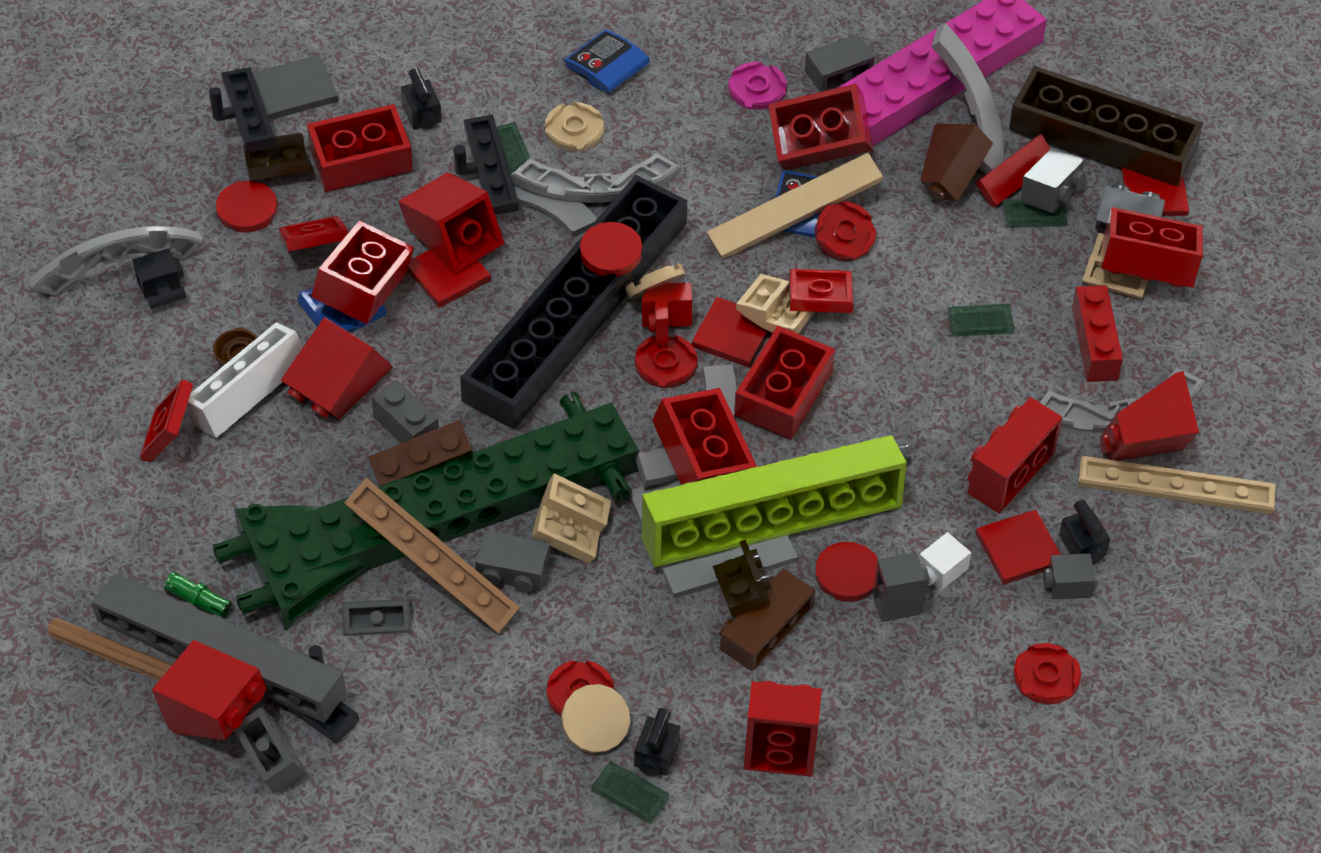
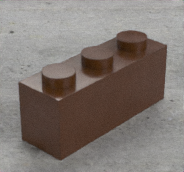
[368,420,474,486]
[719,568,815,672]

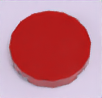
[216,180,277,233]
[814,201,876,261]
[580,222,643,276]
[635,335,697,388]
[815,542,878,602]
[1013,643,1082,705]
[546,660,614,716]

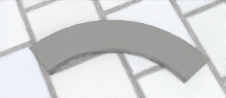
[932,23,1004,175]
[511,153,681,203]
[459,174,597,238]
[29,226,203,296]
[636,364,737,487]
[1040,367,1205,432]

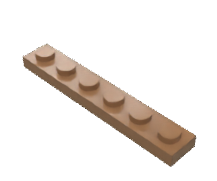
[344,478,520,634]

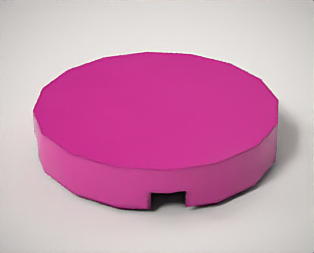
[728,62,787,110]

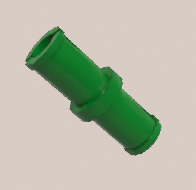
[164,571,233,619]

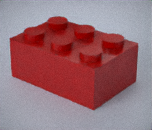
[768,84,873,170]
[307,104,413,192]
[1101,207,1203,288]
[311,221,414,324]
[734,325,835,440]
[652,388,757,485]
[967,397,1062,514]
[743,681,822,777]

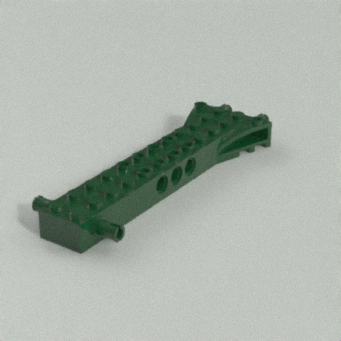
[212,392,639,631]

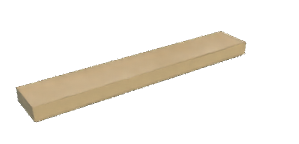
[707,153,883,260]
[1078,456,1276,515]

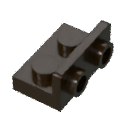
[243,133,310,181]
[712,539,772,617]

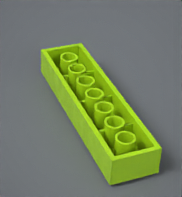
[641,435,907,568]

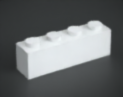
[186,322,303,438]

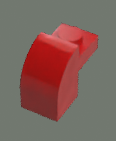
[642,282,692,345]

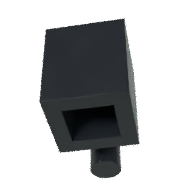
[401,68,442,130]
[132,249,187,309]
[1059,500,1110,564]
[634,708,681,776]

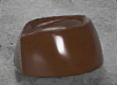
[213,327,258,367]

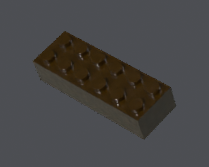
[1009,66,1203,187]

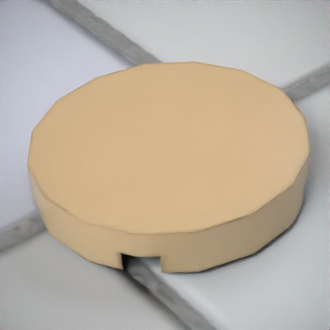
[545,102,604,151]
[625,263,686,300]
[561,684,630,754]

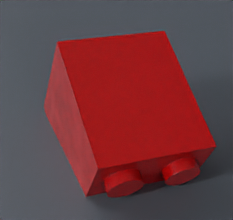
[398,172,505,273]
[281,317,393,420]
[1100,371,1199,461]
[152,639,267,740]

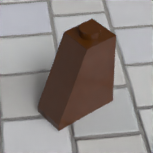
[920,123,993,202]

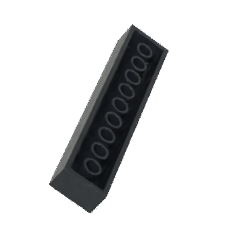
[460,175,688,429]

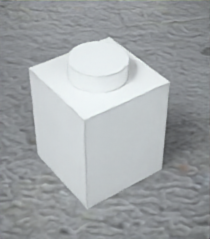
[919,532,971,591]

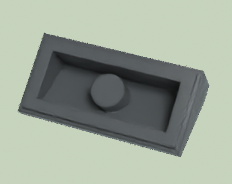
[342,599,411,636]

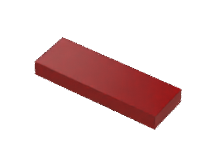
[975,134,1051,207]

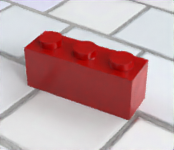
[1072,285,1123,382]

